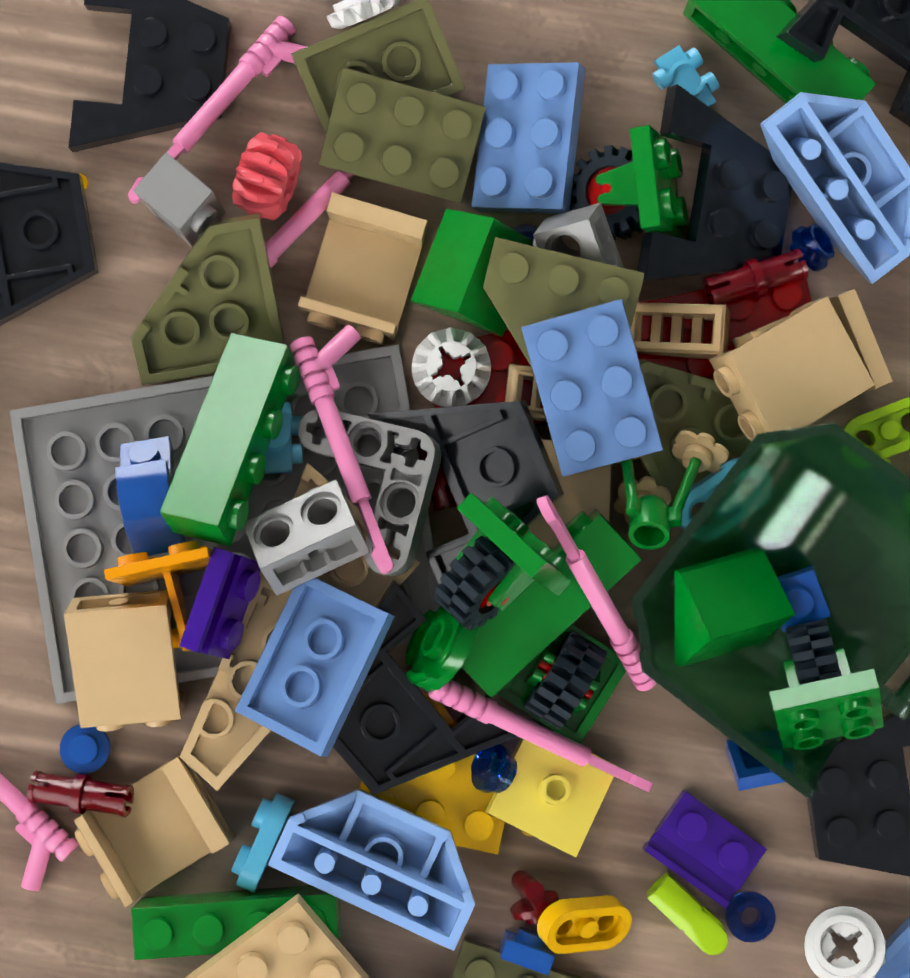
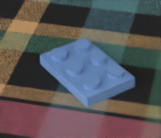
[472,62,586,214]
[521,299,663,477]
[235,578,395,757]

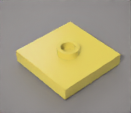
[485,738,618,857]

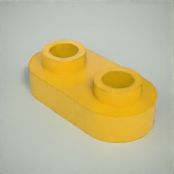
[537,895,632,954]

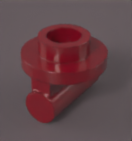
[510,870,559,925]

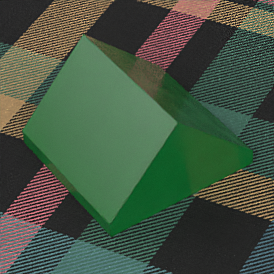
[410,209,533,337]
[674,547,795,667]

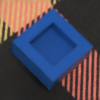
[777,565,831,632]
[726,731,788,791]
[499,927,555,975]

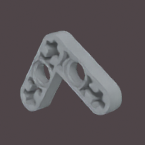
[298,409,441,577]

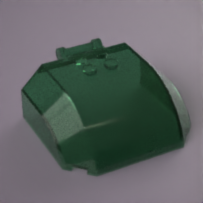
[631,423,910,799]

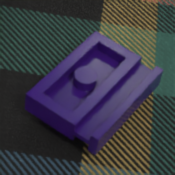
[179,547,261,659]
[642,790,767,909]

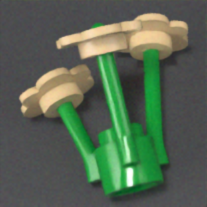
[614,430,729,550]

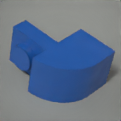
[115,436,185,556]

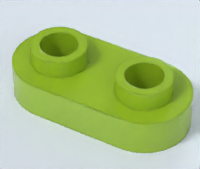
[839,397,910,465]

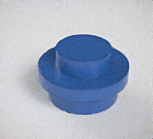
[60,724,111,774]

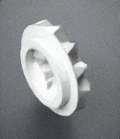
[326,0,401,29]
[411,327,491,407]
[804,906,886,978]

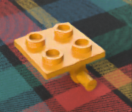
[104,541,212,652]

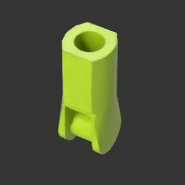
[646,871,728,955]

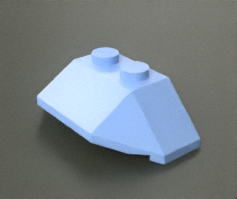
[760,92,910,284]
[268,788,475,951]

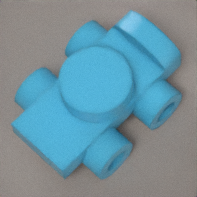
[652,45,720,107]
[264,402,303,474]

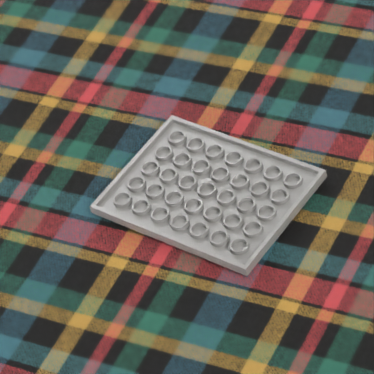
[9,344,441,704]

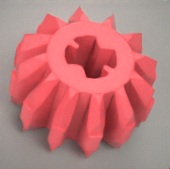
[232,132,302,221]

